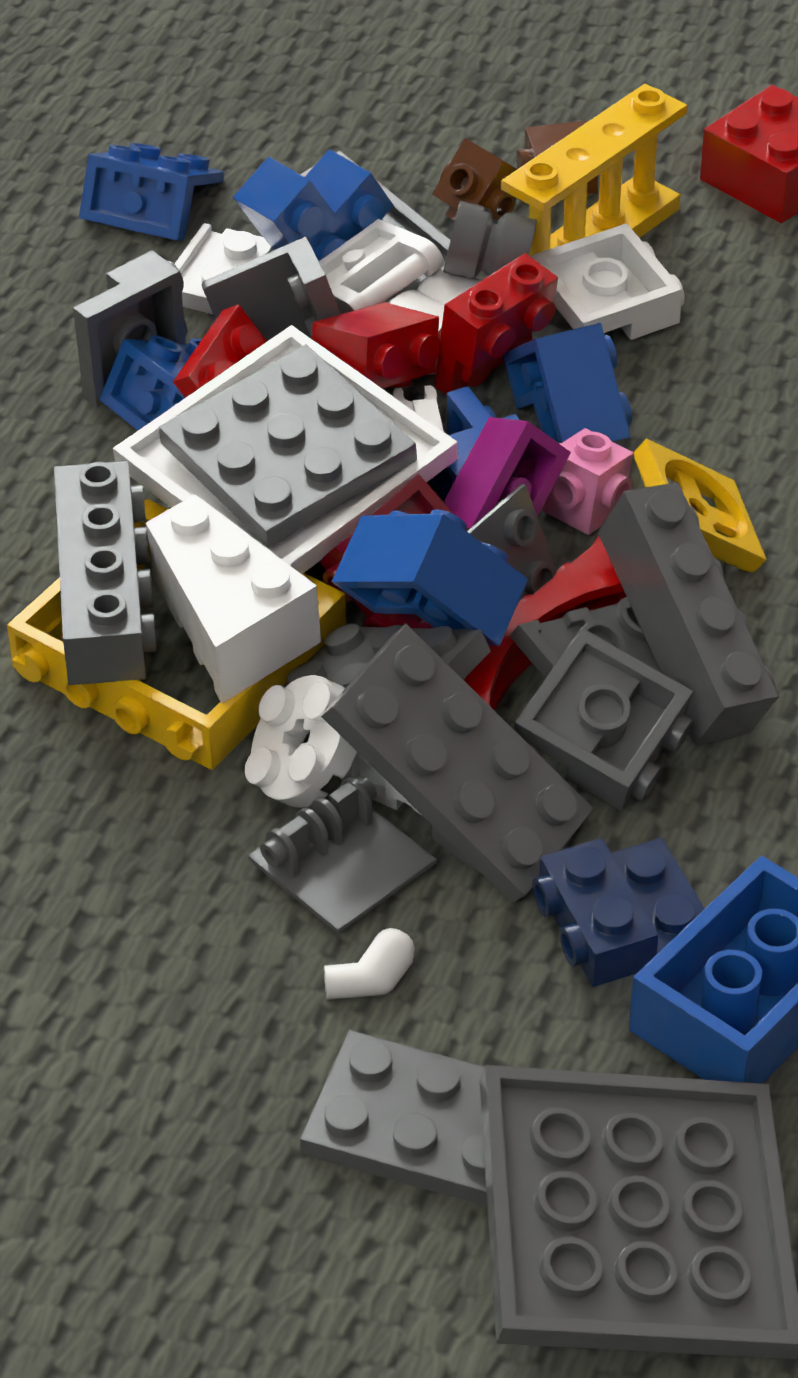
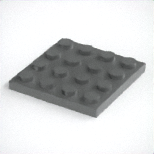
[479,1065,798,1360]

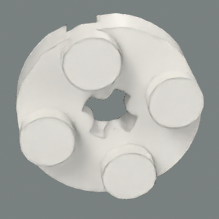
[245,675,357,808]

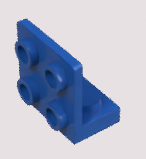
[79,143,225,241]
[99,335,201,430]

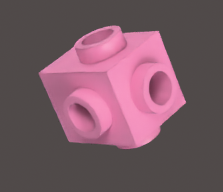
[541,428,633,535]

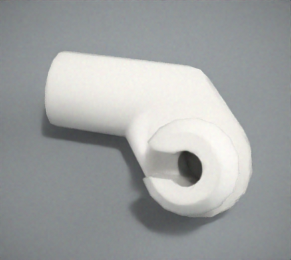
[324,928,415,1000]

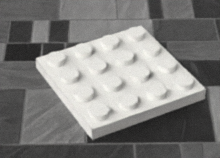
[113,325,458,574]

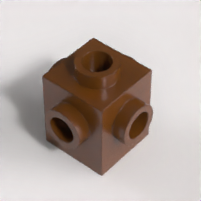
[432,138,517,221]

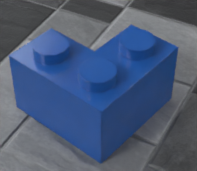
[232,149,394,261]
[502,323,632,443]
[332,509,528,646]

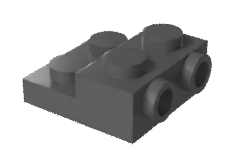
[73,250,188,408]
[514,627,694,811]

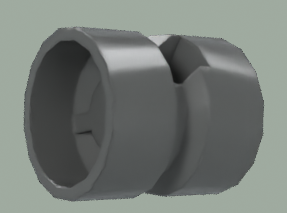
[443,201,537,279]

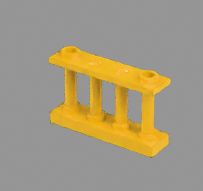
[501,84,687,256]

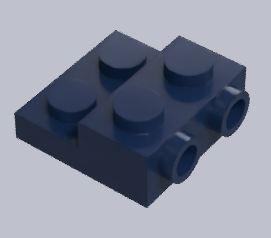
[532,838,705,987]

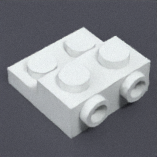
[530,223,685,340]

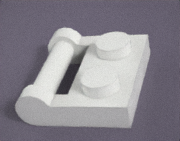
[319,219,444,314]

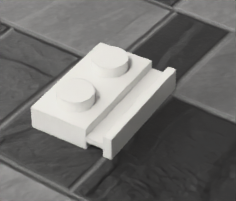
[175,223,274,314]

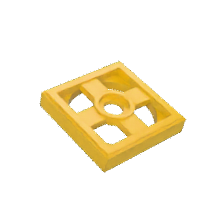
[633,438,767,572]

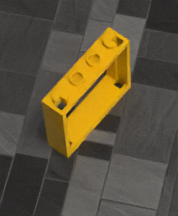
[7,499,346,770]

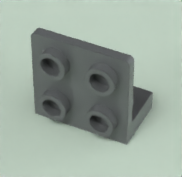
[201,237,340,342]

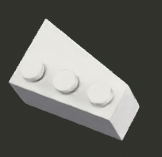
[146,494,321,703]

